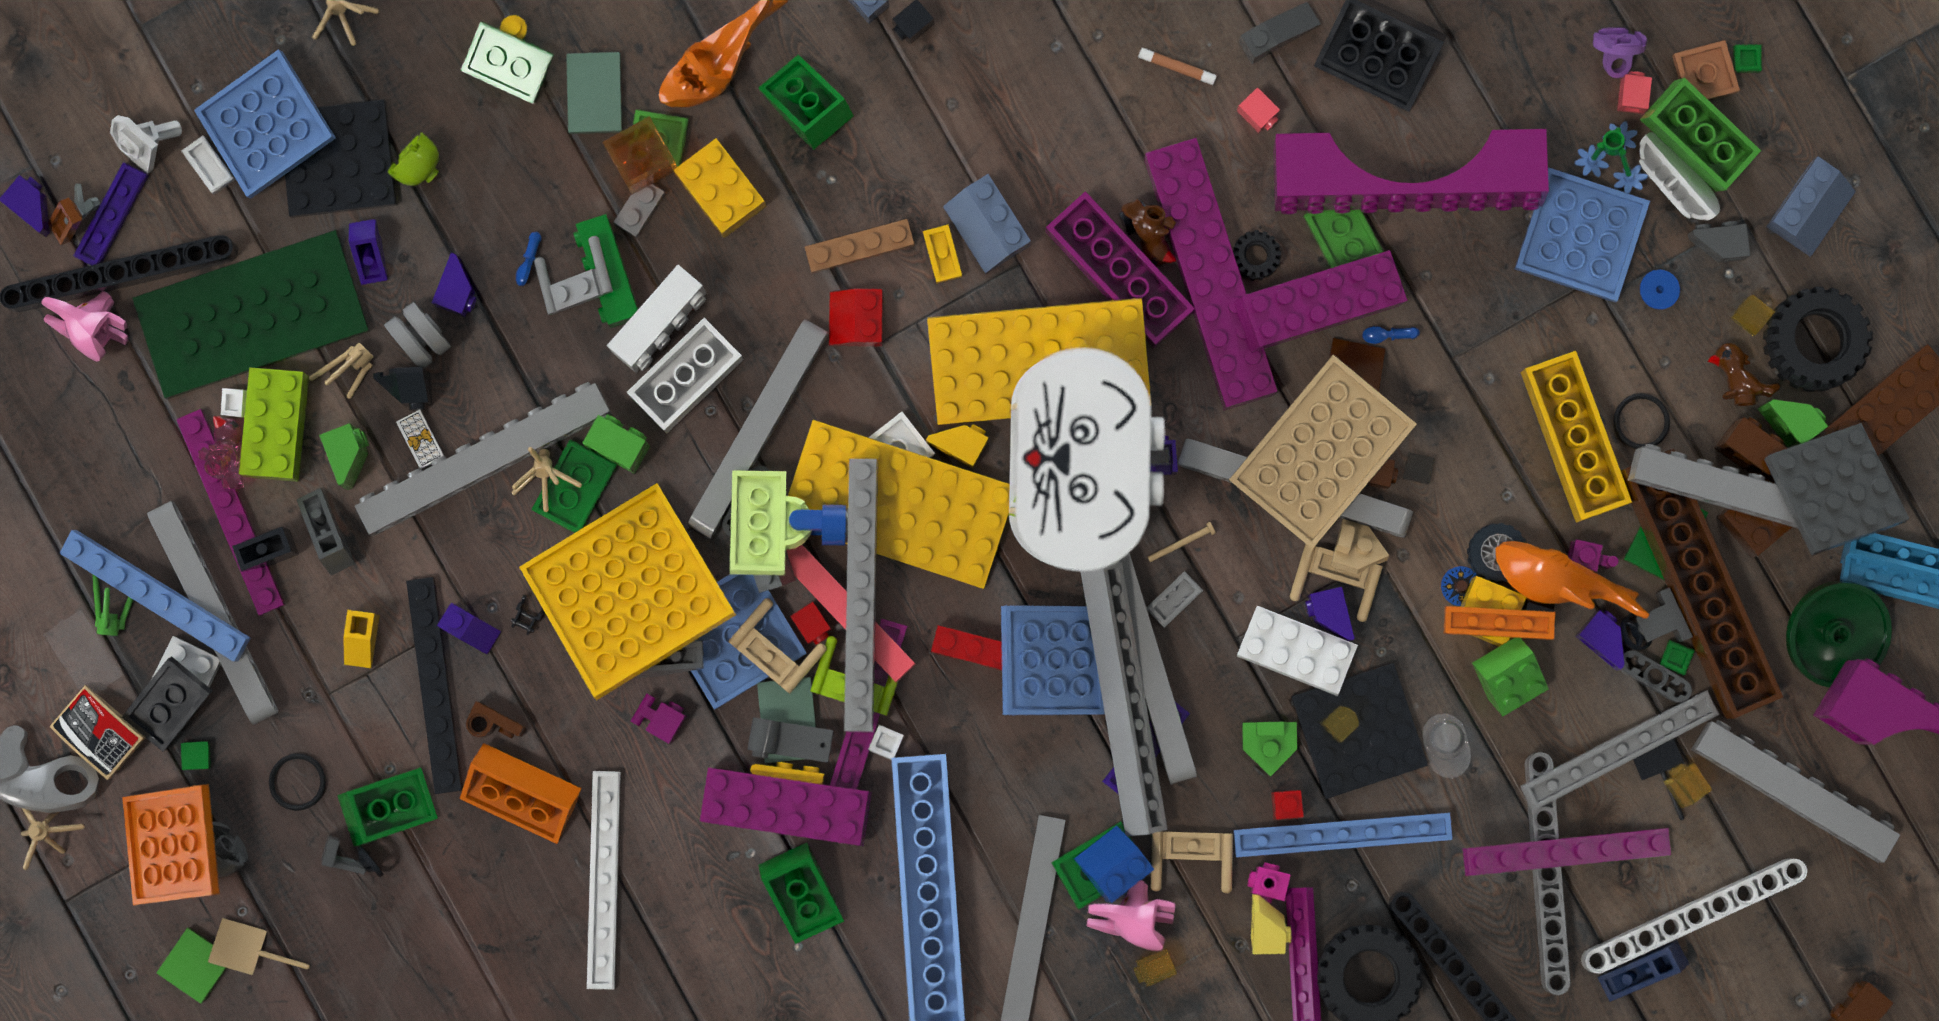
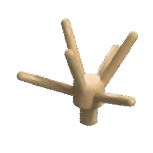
[313,0,379,46]
[512,447,582,512]
[21,808,85,870]

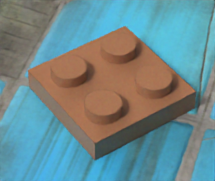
[1672,40,1740,100]

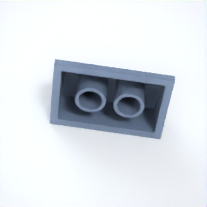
[1766,157,1856,257]
[943,174,1031,274]

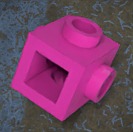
[1247,863,1291,903]

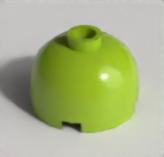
[388,133,439,186]

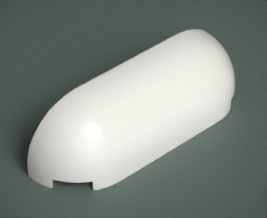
[1639,132,1720,220]

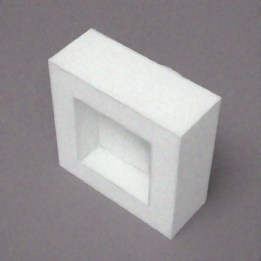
[221,388,247,417]
[868,725,904,760]

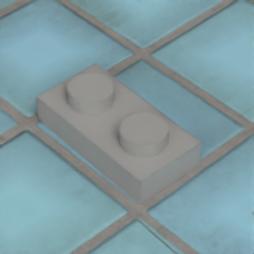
[613,178,665,238]

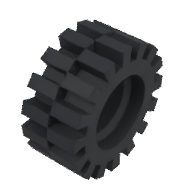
[1233,230,1281,281]

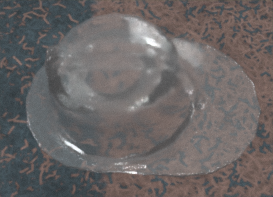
[1422,714,1471,778]

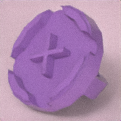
[1593,27,1647,78]

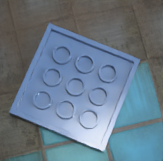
[194,49,336,198]
[1514,167,1650,303]
[691,574,807,710]
[1001,606,1105,715]

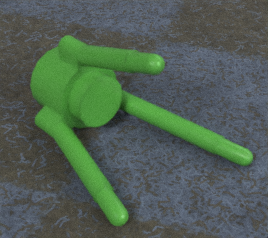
[92,575,133,636]

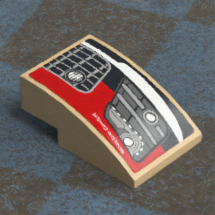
[49,685,146,780]

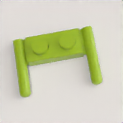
[810,636,898,716]

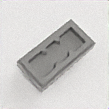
[1146,571,1203,628]

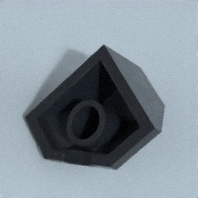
[373,366,432,411]

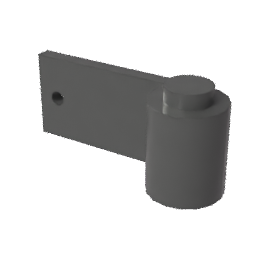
[747,718,834,763]

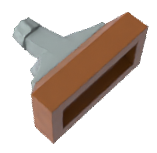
[48,183,100,245]

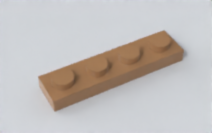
[805,219,914,274]

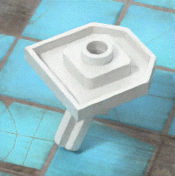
[110,115,182,175]

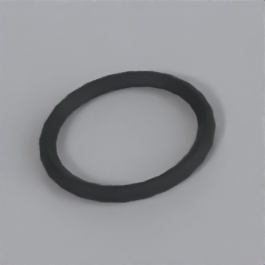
[1613,393,1670,449]
[269,753,326,811]

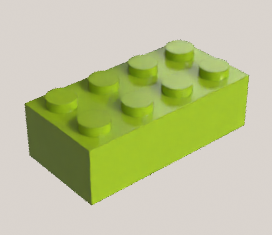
[239,368,309,482]

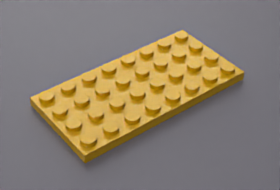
[927,298,1151,425]
[788,420,1010,589]

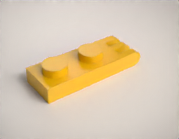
[750,762,825,785]

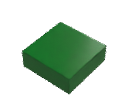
[1733,45,1762,73]
[1659,640,1695,676]
[181,742,211,770]

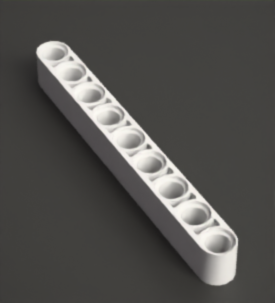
[1581,858,1807,974]

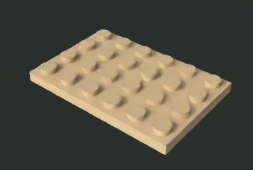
[1229,355,1417,549]

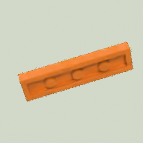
[1444,606,1555,640]

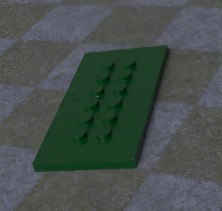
[132,230,370,399]

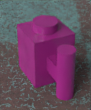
[1568,539,1619,572]
[630,693,687,744]

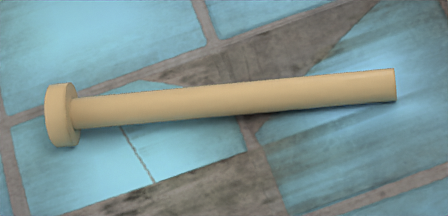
[1147,522,1216,562]

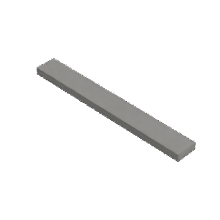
[1520,690,1719,810]
[1001,815,1066,1021]

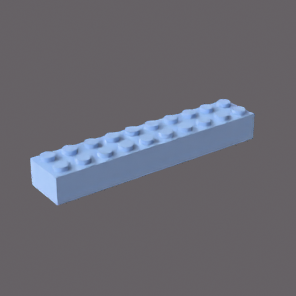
[892,754,965,1021]

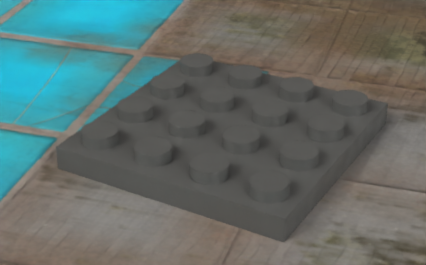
[1764,423,1910,556]

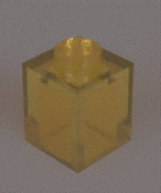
[1663,763,1713,808]
[1133,948,1177,987]

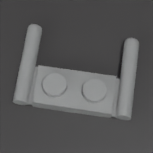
[534,236,613,315]

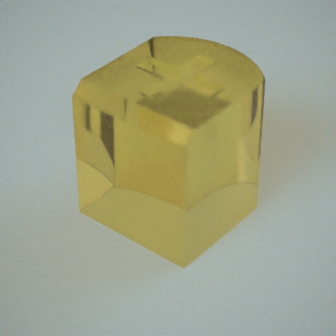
[1730,295,1775,337]
[1320,706,1359,743]

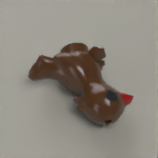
[1121,199,1176,267]
[1707,343,1781,406]

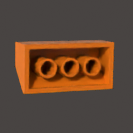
[460,743,582,844]

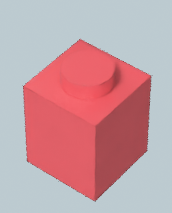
[1617,71,1652,114]
[1237,87,1280,133]

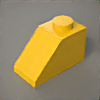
[926,424,988,468]

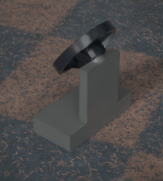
[1621,588,1693,651]
[321,836,384,878]

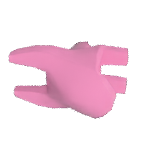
[42,292,128,362]
[1087,880,1175,951]

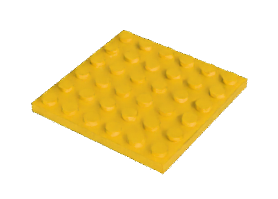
[519,483,736,700]

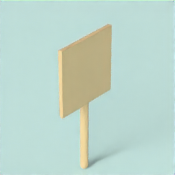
[208,918,310,975]

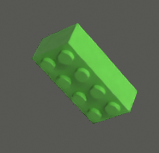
[1640,78,1761,192]

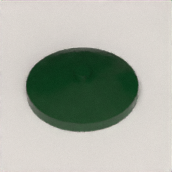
[1786,580,1892,688]

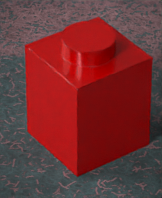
[790,602,831,645]
[1271,790,1303,820]

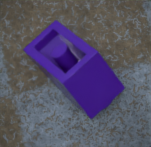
[0,175,50,237]
[349,219,388,285]
[432,253,476,317]
[1305,587,1355,641]
[437,603,501,655]
[1575,610,1624,671]

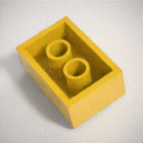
[674,138,766,238]

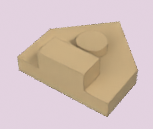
[1331,519,1390,574]

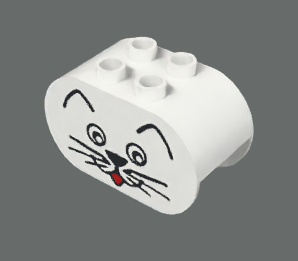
[1009,348,1164,571]

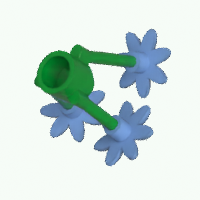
[1575,121,1648,194]

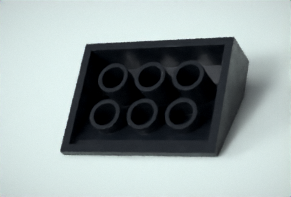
[1314,0,1447,112]

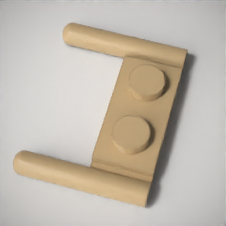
[1290,543,1383,622]
[728,598,827,694]
[1151,832,1233,893]

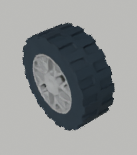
[1467,523,1527,583]

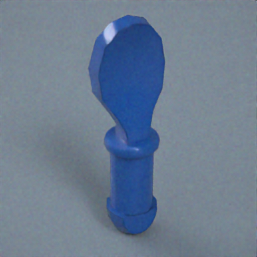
[516,232,542,286]
[1362,326,1420,344]

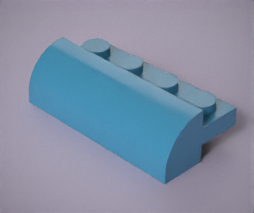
[1840,533,1939,609]

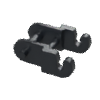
[511,594,545,635]

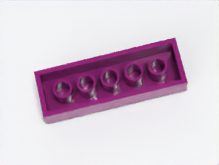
[1045,191,1195,348]
[1234,250,1408,353]
[700,768,872,846]

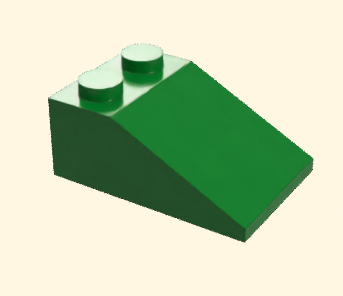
[758,54,854,150]
[337,768,438,847]
[758,842,844,944]

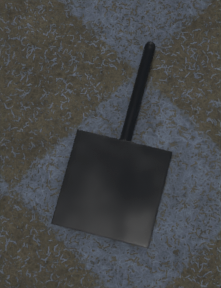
[1633,738,1685,820]

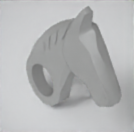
[0,725,99,813]

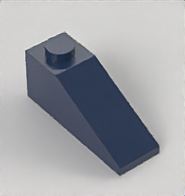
[1597,940,1689,1002]

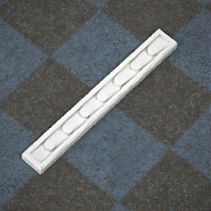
[587,771,621,989]

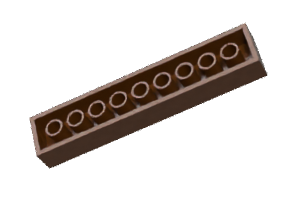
[1717,344,1939,558]
[1620,448,1783,719]

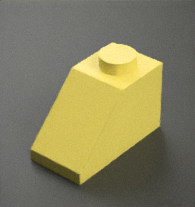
[1251,895,1291,954]

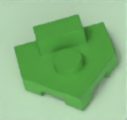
[1242,722,1297,777]

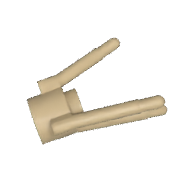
[309,342,374,399]

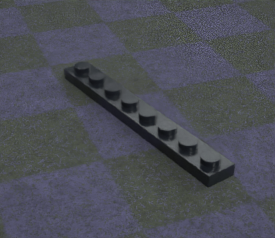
[406,577,463,794]

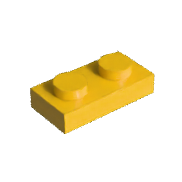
[923,224,962,284]

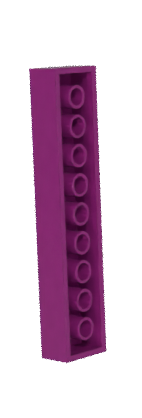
[1144,138,1277,411]

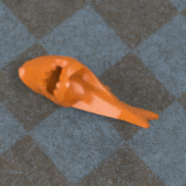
[659,0,788,107]
[1495,541,1649,618]

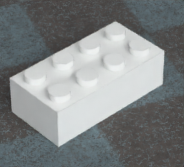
[607,265,706,373]
[627,318,744,434]

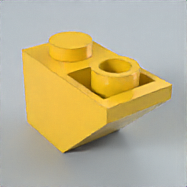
[343,610,380,668]

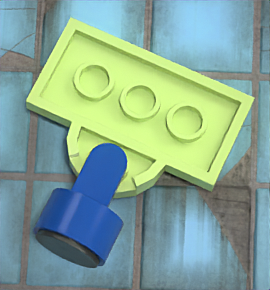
[730,470,848,575]

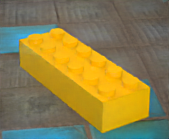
[1520,351,1632,523]

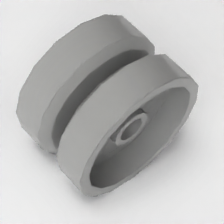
[384,301,451,368]

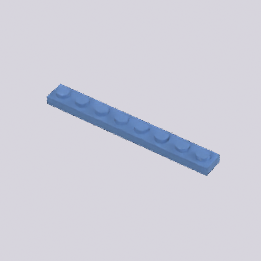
[60,530,250,662]
[1233,813,1452,857]

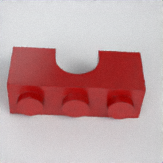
[931,625,1002,671]

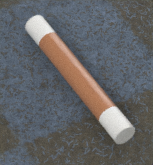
[1138,48,1216,85]

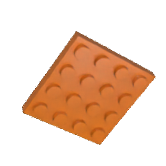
[122,785,220,905]

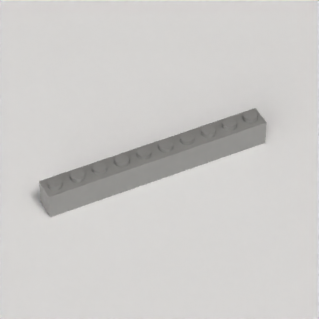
[355,382,612,537]
[844,459,878,732]
[1081,562,1168,836]

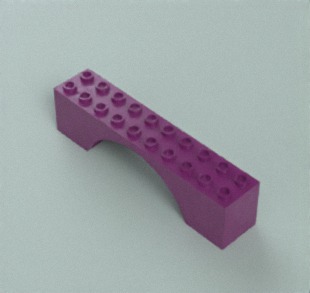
[1273,129,1549,214]
[1813,658,1939,745]

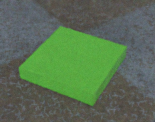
[627,110,689,171]
[157,928,227,1004]

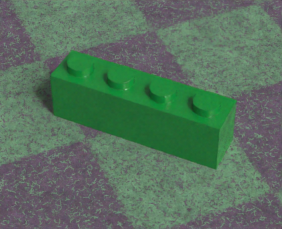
[573,214,638,328]

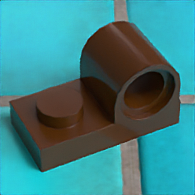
[466,701,527,739]

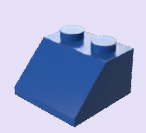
[1074,826,1154,903]

